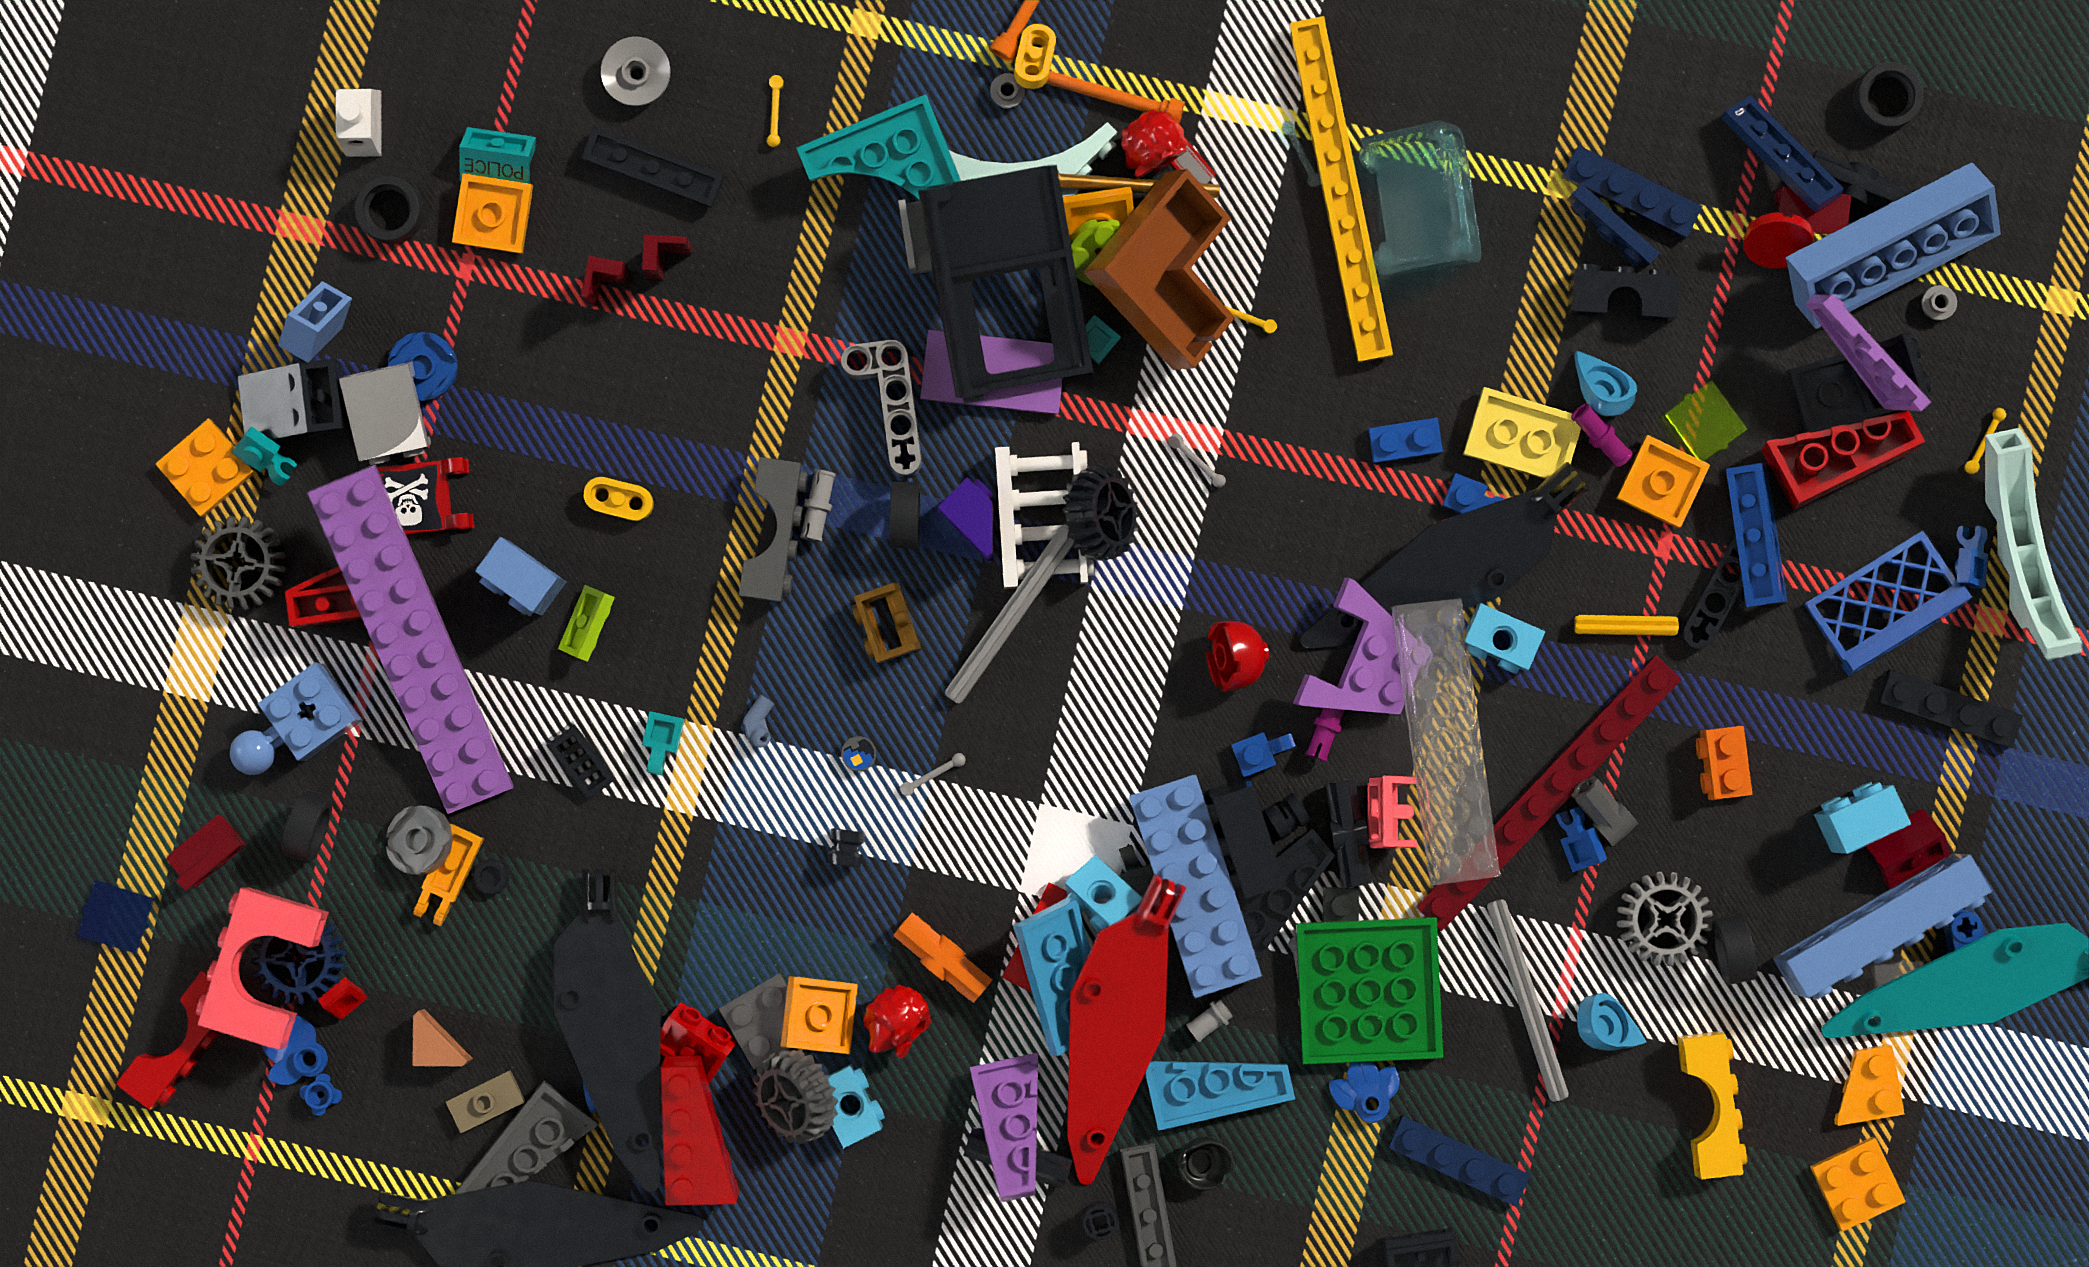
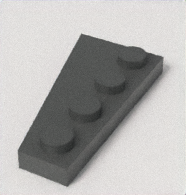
[455,1080,599,1194]

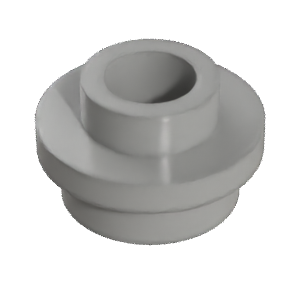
[990,73,1025,109]
[1921,285,1957,320]

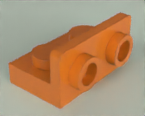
[1696,726,1752,800]

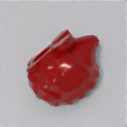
[1121,110,1188,179]
[863,984,931,1059]

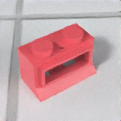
[1367,776,1417,849]

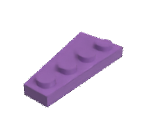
[970,1052,1038,1203]

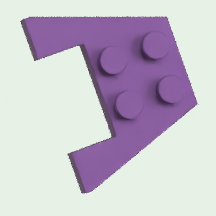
[1293,578,1426,714]

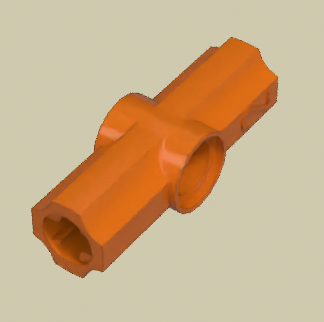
[893,912,993,1003]

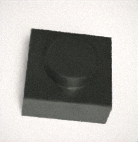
[1322,887,1360,922]

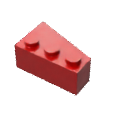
[285,566,362,628]

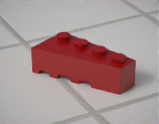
[1761,411,1925,511]
[661,1056,740,1205]

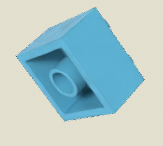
[1814,782,1911,854]

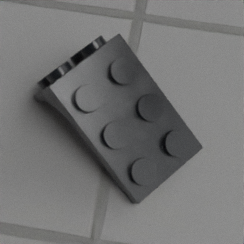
[1786,332,1931,433]

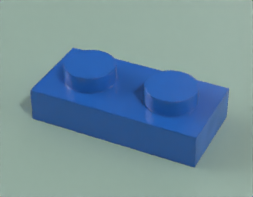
[1368,417,1443,464]

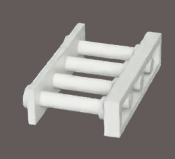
[995,442,1094,589]

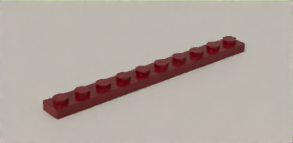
[1415,655,1682,932]

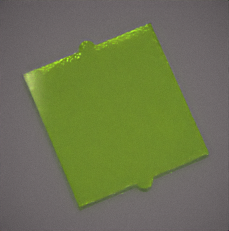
[1665,380,1747,461]

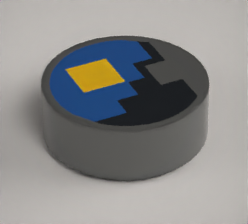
[841,736,877,771]

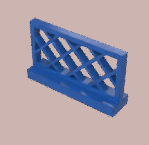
[1804,531,1972,676]

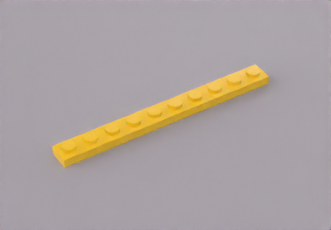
[1289,16,1393,363]

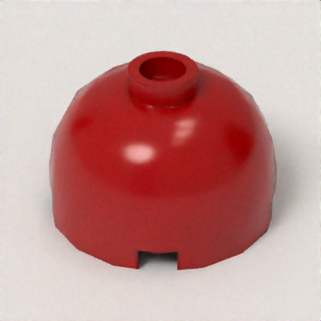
[1206,621,1269,692]

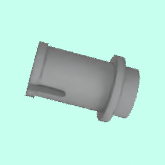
[1186,1000,1233,1042]

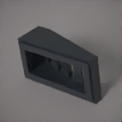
[545,721,616,800]

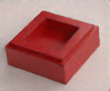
[318,977,367,1020]

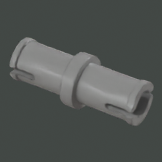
[800,469,836,542]

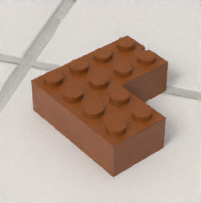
[1084,169,1235,370]

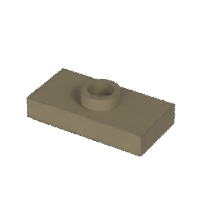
[446,1070,526,1133]

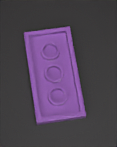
[920,330,1063,415]

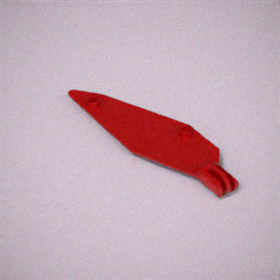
[1067,874,1186,1185]

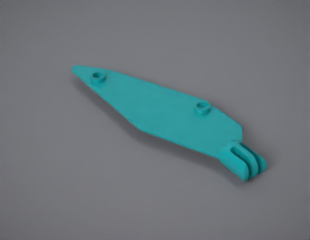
[1821,923,2089,1038]

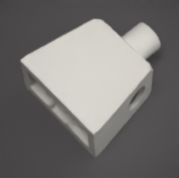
[336,89,381,157]

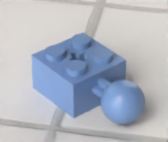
[230,662,363,775]

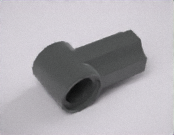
[1571,776,1638,848]

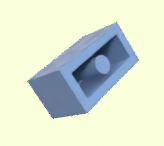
[278,281,352,362]

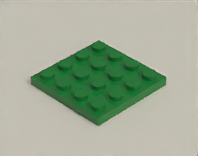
[1296,917,1443,1064]

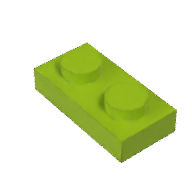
[558,585,615,662]

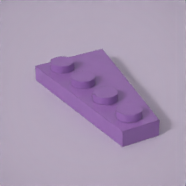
[1805,294,1931,411]

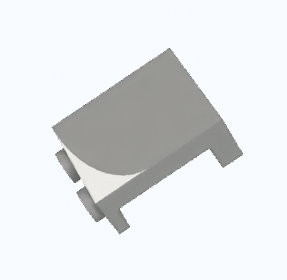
[339,362,431,465]

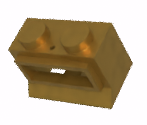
[852,583,921,663]

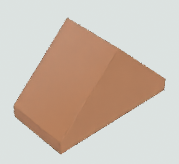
[413,1009,473,1066]

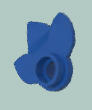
[261,1015,328,1085]
[1329,1061,1400,1123]

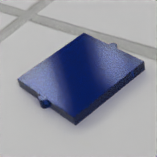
[77,880,155,954]

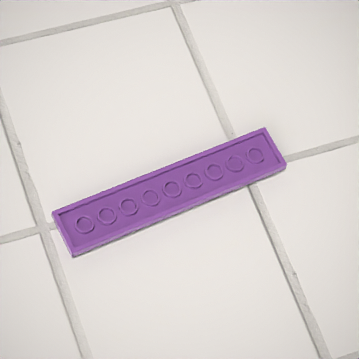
[308,465,513,814]

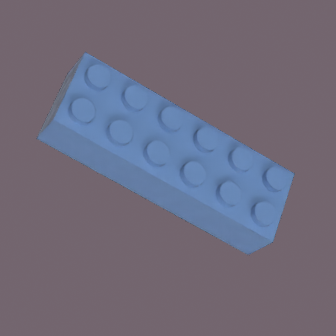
[1786,162,2001,329]
[1129,774,1262,998]
[1773,853,1992,1000]

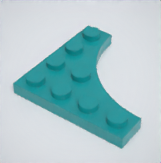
[797,94,961,199]

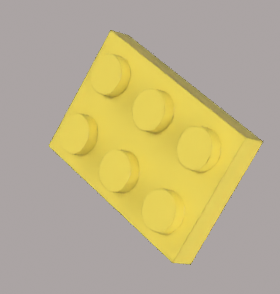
[1463,387,1581,480]

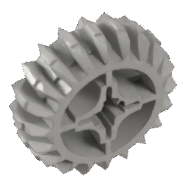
[1617,872,1713,966]

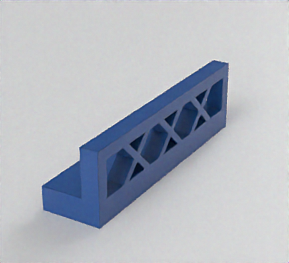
[1726,463,1787,607]

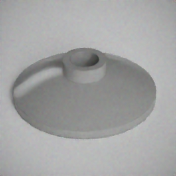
[601,37,671,106]

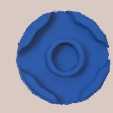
[388,332,458,402]

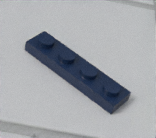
[1722,95,1844,213]
[1561,145,1703,239]
[1387,1115,1530,1207]

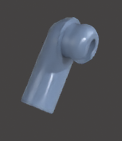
[743,694,775,748]

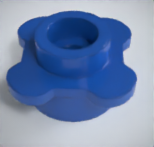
[300,1073,342,1116]

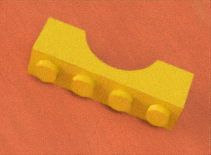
[1677,1031,1747,1180]

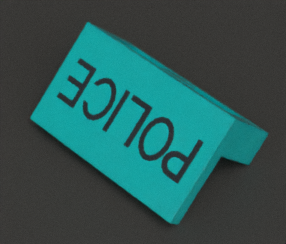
[459,127,536,184]

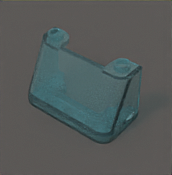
[1359,120,1481,276]

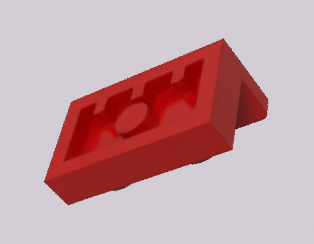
[660,1003,738,1084]

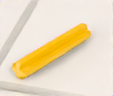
[1574,615,1679,636]

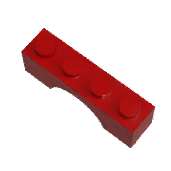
[116,969,219,1110]

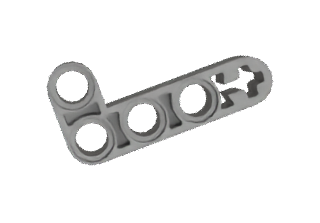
[841,340,922,478]

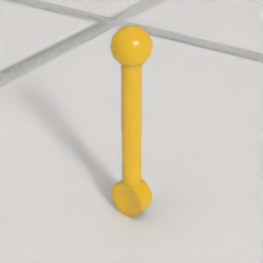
[767,75,783,147]
[1224,305,1277,334]
[1964,408,2006,474]

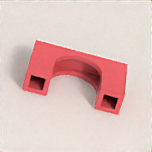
[196,887,329,1050]

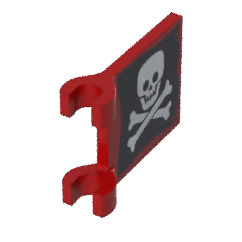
[377,457,474,535]

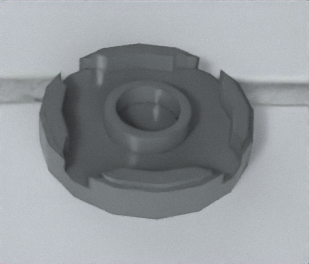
[386,805,453,876]

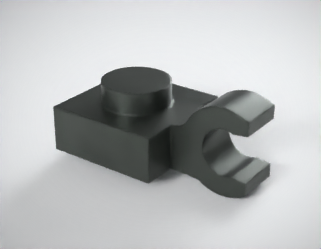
[1118,844,1154,898]

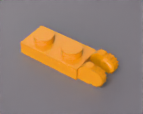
[413,824,484,926]

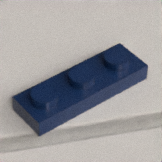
[1567,184,1659,268]

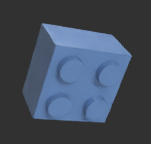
[476,537,566,616]

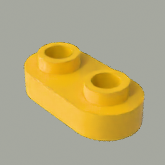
[1014,24,1056,89]
[584,477,654,521]

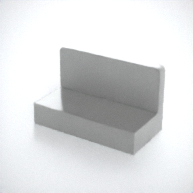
[898,200,933,275]

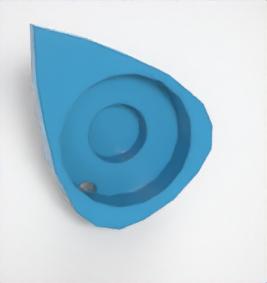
[1575,351,1637,416]
[1577,993,1646,1051]

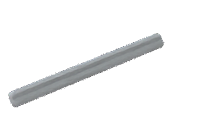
[945,526,1074,704]
[1487,899,1569,1102]

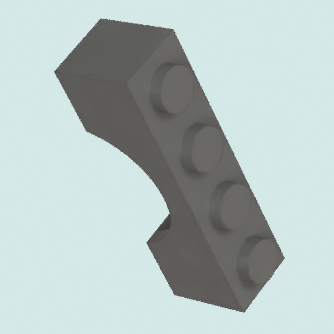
[739,457,808,603]

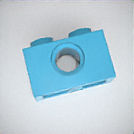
[1460,603,1545,674]
[1065,855,1143,933]
[828,1063,885,1148]

